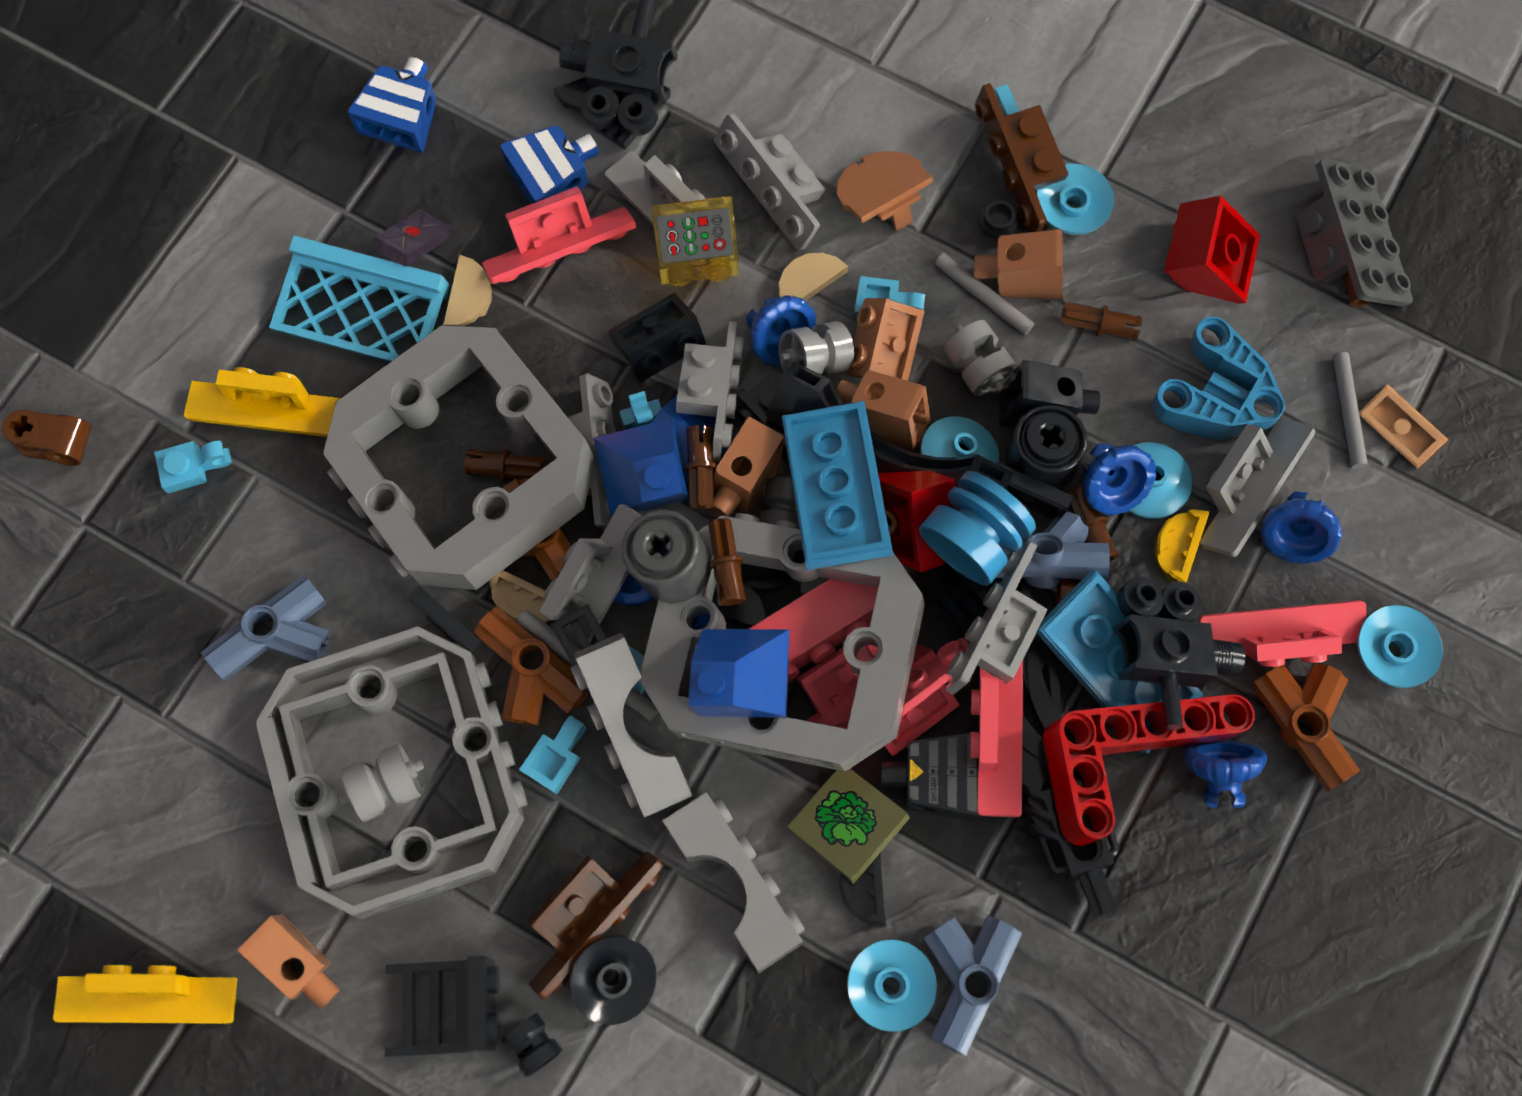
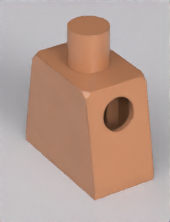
[974,229,1063,300]
[836,370,931,453]
[708,417,785,518]
[237,914,340,1010]

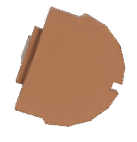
[837,151,933,231]

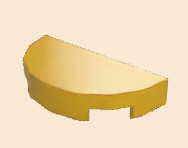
[1154,509,1209,583]

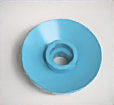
[1036,164,1114,235]
[920,416,999,464]
[1128,442,1192,520]
[1357,605,1443,688]
[847,940,937,1032]

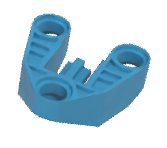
[1153,317,1285,441]

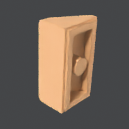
[1359,384,1449,469]

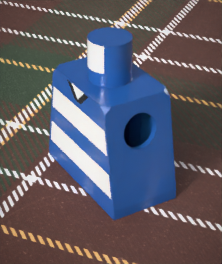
[348,57,436,153]
[500,125,599,204]

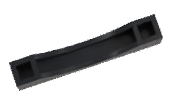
[765,361,1014,489]

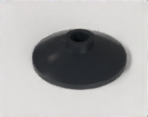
[569,935,657,1025]

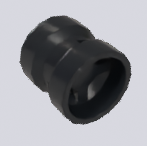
[500,1013,563,1078]

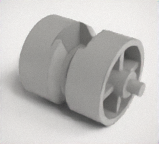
[943,320,1017,396]
[778,321,854,375]
[338,744,425,822]

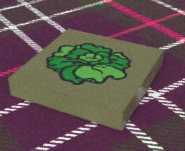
[787,769,910,884]

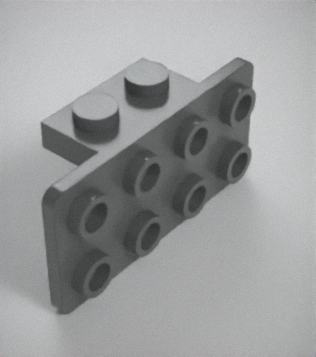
[1295,158,1413,307]

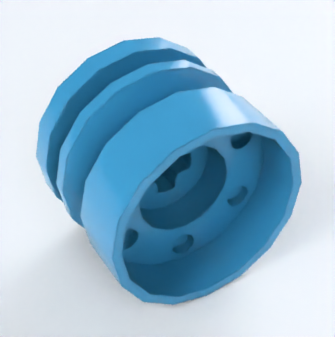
[918,471,1036,586]

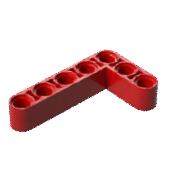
[1043,694,1255,846]

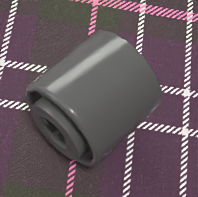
[622,509,712,604]

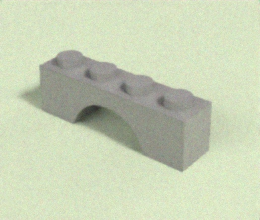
[570,633,692,817]
[662,792,805,974]

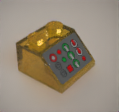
[651,196,739,286]

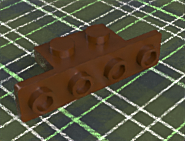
[975,83,1069,232]
[528,852,664,1000]

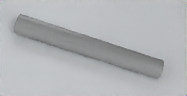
[934,252,1035,336]
[1333,352,1368,469]

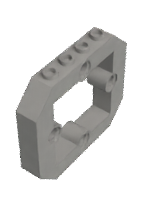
[323,325,595,590]
[639,513,925,772]
[255,627,528,919]

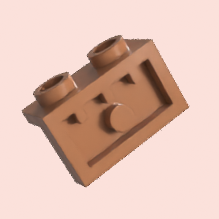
[847,298,925,381]

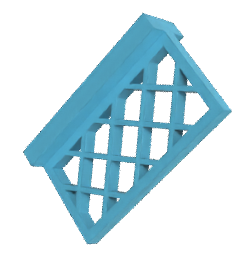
[269,235,451,363]

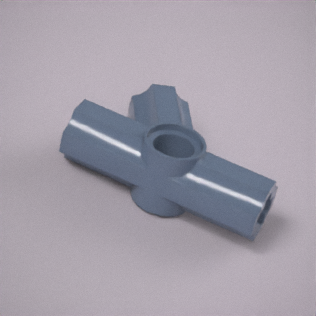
[996,511,1110,589]
[201,574,331,682]
[923,916,1022,1056]

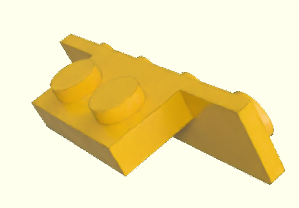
[184,367,341,437]
[53,965,238,1024]

